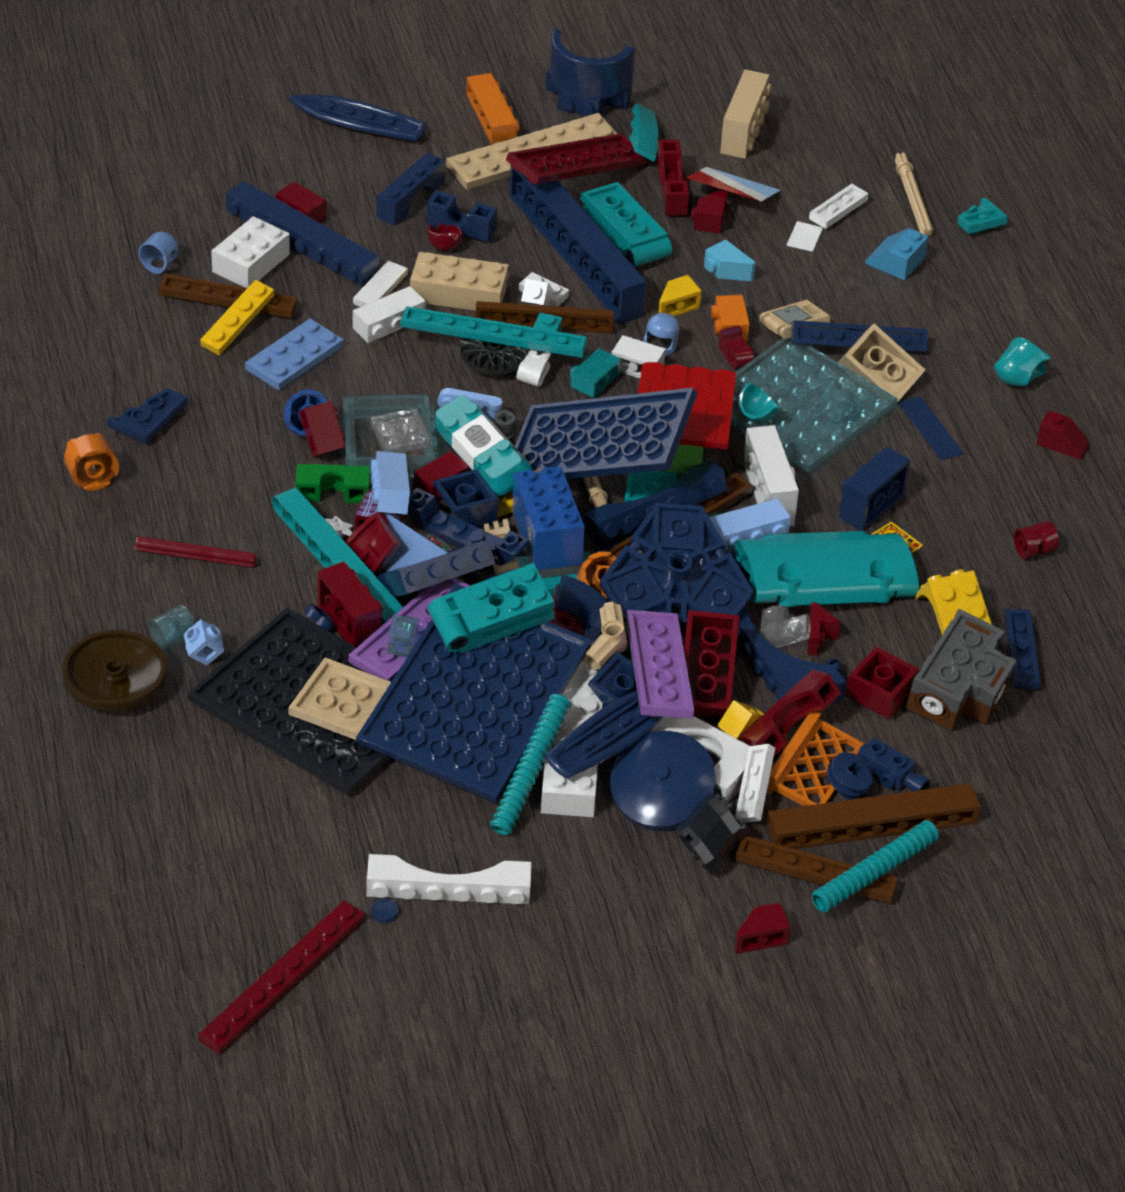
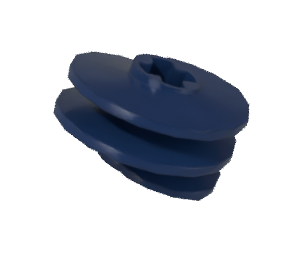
[827,752,873,800]

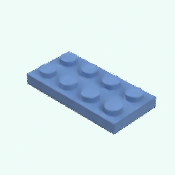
[245,319,344,391]

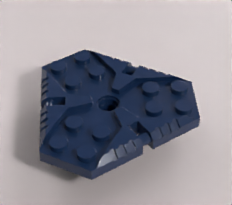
[599,503,754,627]

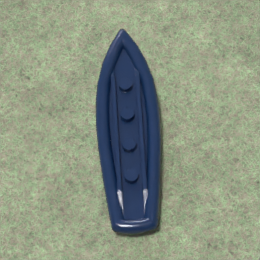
[289,94,427,142]
[545,691,664,779]

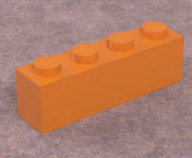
[466,73,519,145]

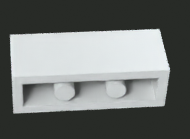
[353,286,426,343]

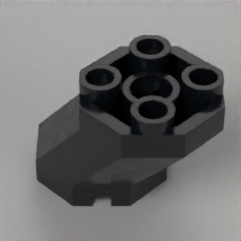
[675,793,748,875]

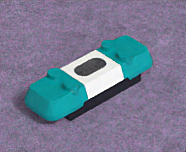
[435,395,533,496]

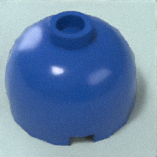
[283,389,327,438]

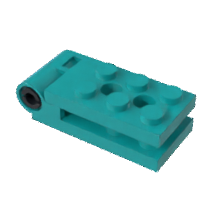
[580,182,672,267]
[427,563,555,654]

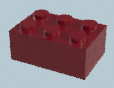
[317,561,383,647]

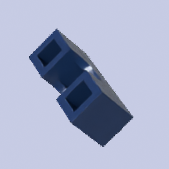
[427,190,498,242]

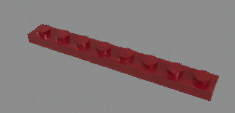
[198,900,365,1055]

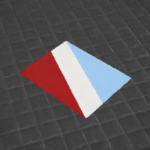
[686,167,780,202]

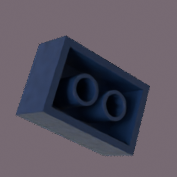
[839,447,910,531]

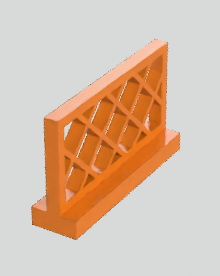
[766,711,864,806]

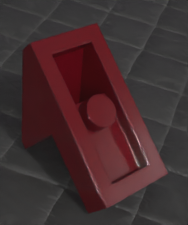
[807,602,840,656]

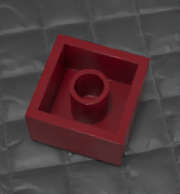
[846,647,919,719]

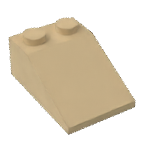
[838,324,925,404]

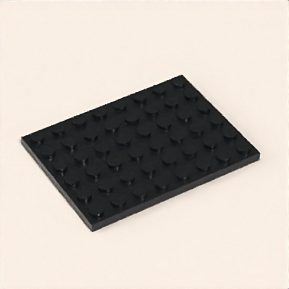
[188,607,391,796]

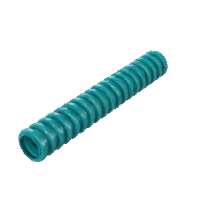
[490,694,571,835]
[812,820,939,913]

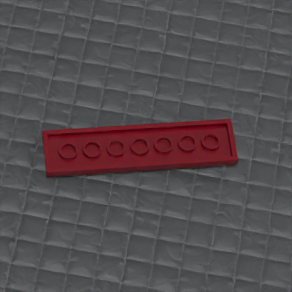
[506,133,650,185]

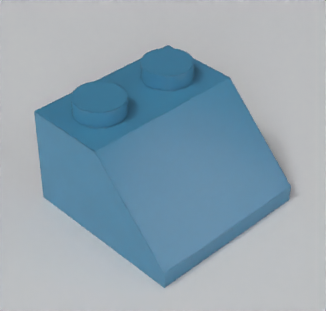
[865,228,929,280]

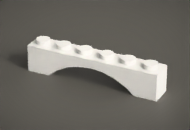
[367,854,531,904]

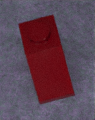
[691,189,728,234]
[1036,410,1089,460]
[734,903,790,954]

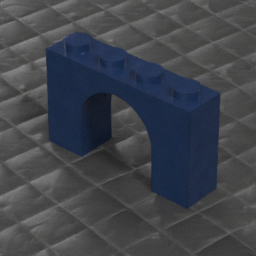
[378,540,495,597]

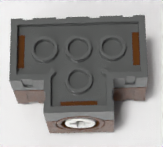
[906,609,1017,731]

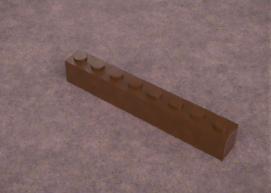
[766,783,981,849]

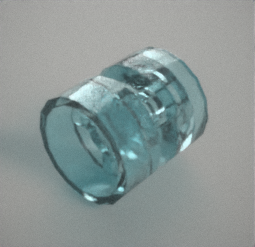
[148,604,195,649]

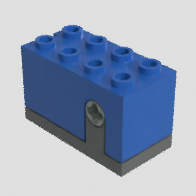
[513,467,584,578]

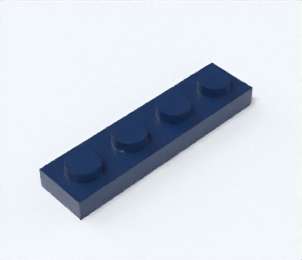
[1004,609,1040,689]

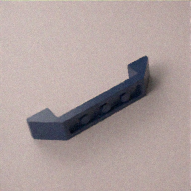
[408,488,530,566]

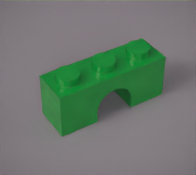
[295,464,370,503]

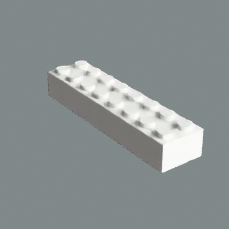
[541,643,605,817]

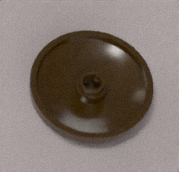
[62,630,167,711]

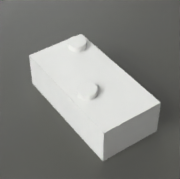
[743,425,799,526]

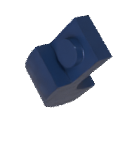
[556,575,607,643]

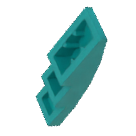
[629,103,658,162]

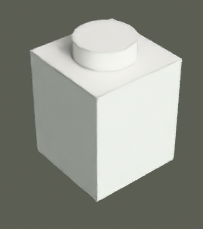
[521,279,553,306]

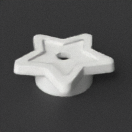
[325,516,353,538]

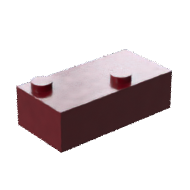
[684,610,739,720]

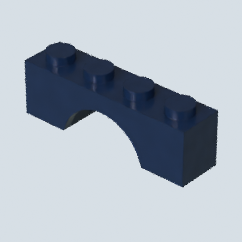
[376,152,445,226]

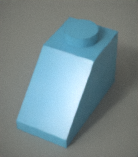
[704,239,756,281]

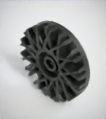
[460,319,529,375]

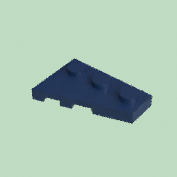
[107,388,188,444]

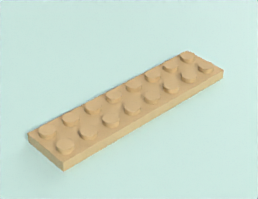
[446,113,617,190]

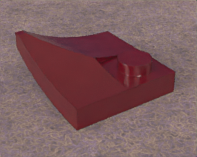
[345,511,401,577]

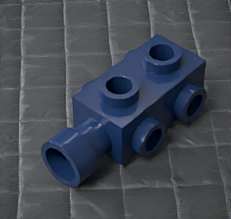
[857,738,931,792]

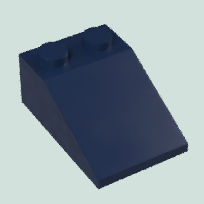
[588,652,637,706]

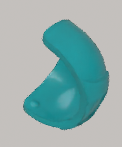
[739,382,780,422]

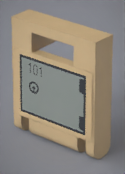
[759,300,830,339]

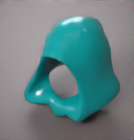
[994,337,1051,387]

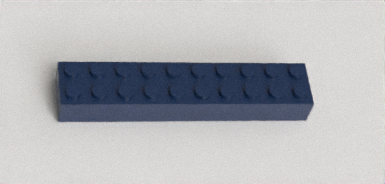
[509,164,647,324]

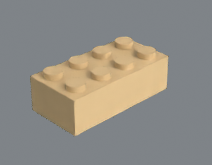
[720,69,772,158]
[410,252,508,311]

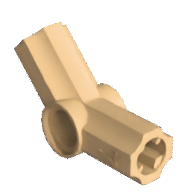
[583,602,628,671]

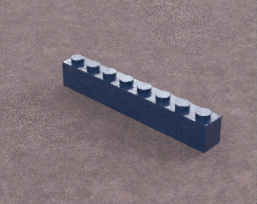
[226,181,379,287]

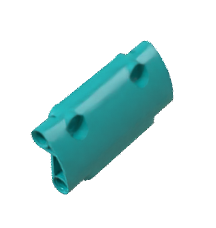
[734,531,919,607]

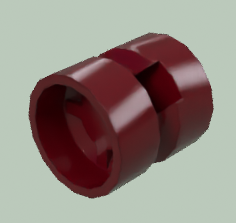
[1013,521,1059,559]

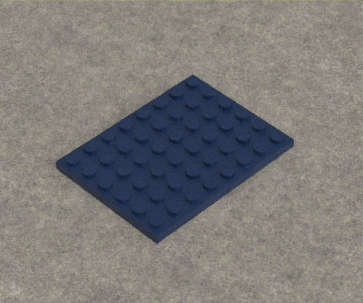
[356,583,592,803]

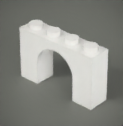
[649,716,751,802]

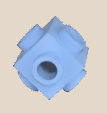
[184,619,224,666]

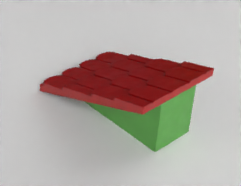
[638,362,736,481]

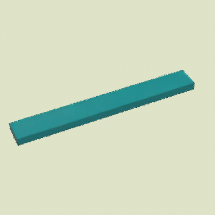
[400,306,587,358]

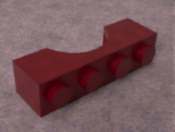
[656,140,689,216]
[741,669,841,757]

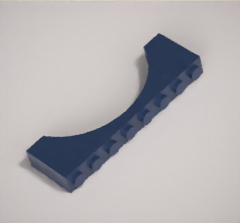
[733,555,846,703]

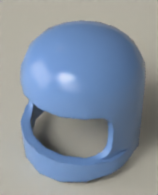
[138,231,179,274]
[643,313,680,356]

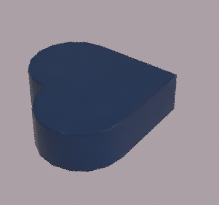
[304,604,335,632]

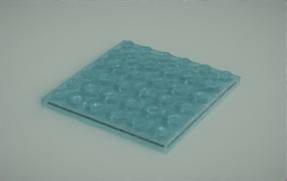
[730,338,898,473]

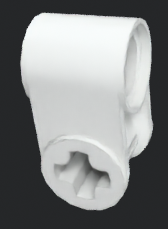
[516,349,551,387]

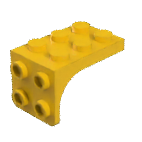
[915,569,992,636]

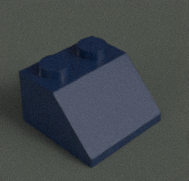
[433,469,499,526]

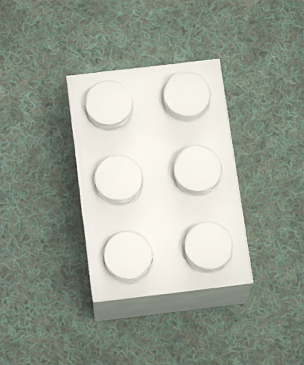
[212,216,290,288]

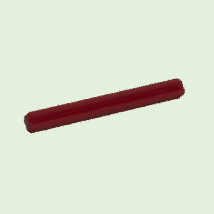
[135,536,256,568]

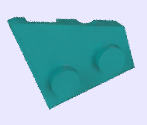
[958,198,1007,234]

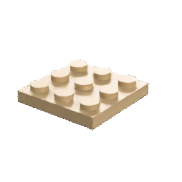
[289,658,391,740]

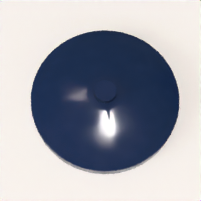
[610,731,716,831]

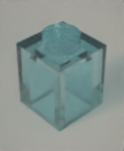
[387,614,419,657]

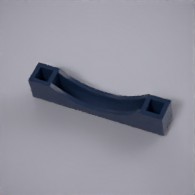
[583,460,727,545]

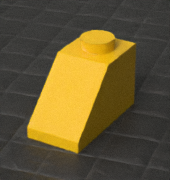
[659,275,701,316]
[717,700,764,743]

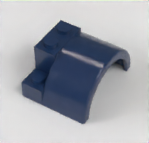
[545,29,635,116]

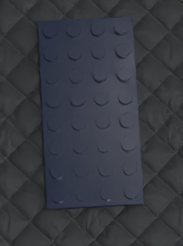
[515,388,697,479]

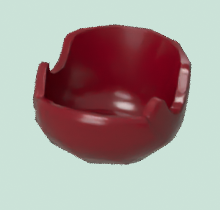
[427,223,463,251]

